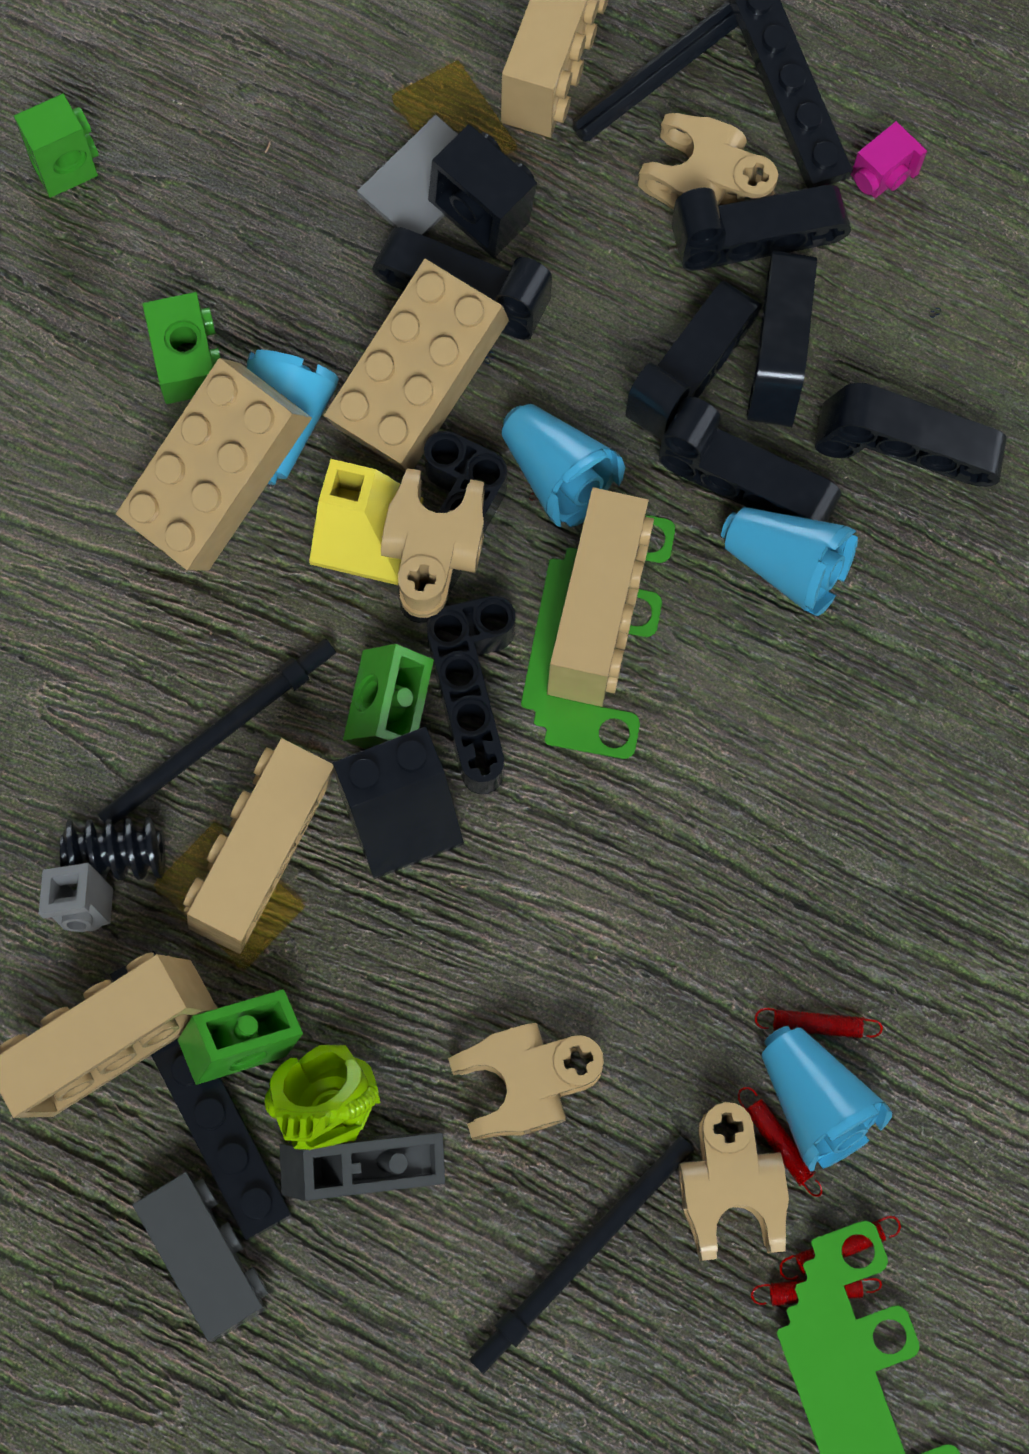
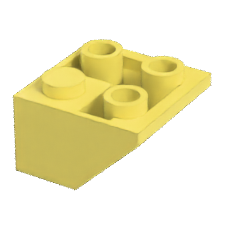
[309,459,424,585]

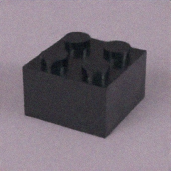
[428,124,537,258]

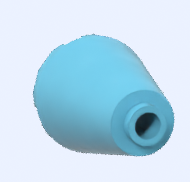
[247,349,339,485]
[502,404,625,527]
[721,507,858,617]
[761,1026,892,1171]

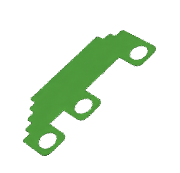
[521,515,675,759]
[777,1221,960,1454]

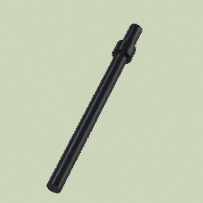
[97,638,336,825]
[469,1136,694,1374]

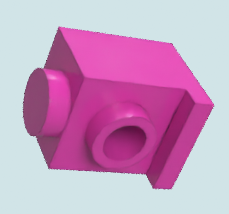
[851,121,927,199]

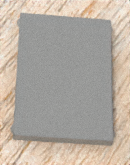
[357,115,458,236]

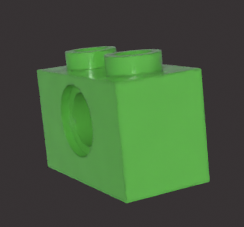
[14,93,99,198]
[142,292,221,404]
[343,644,434,749]
[178,989,303,1085]

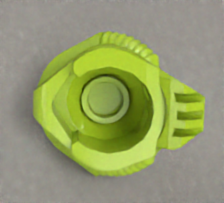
[264,1045,380,1150]

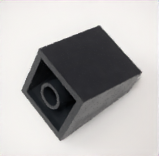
[332,727,464,879]

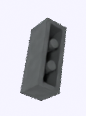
[132,1172,269,1342]

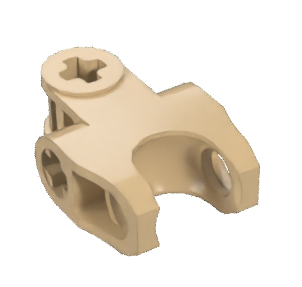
[638,113,778,210]
[381,468,484,618]
[448,1023,604,1141]
[679,1102,789,1261]

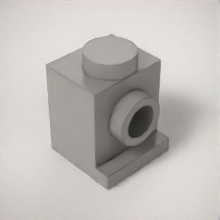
[38,863,113,932]

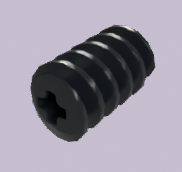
[60,817,165,881]

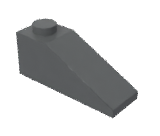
[279,1132,445,1201]

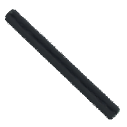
[572,1,739,142]

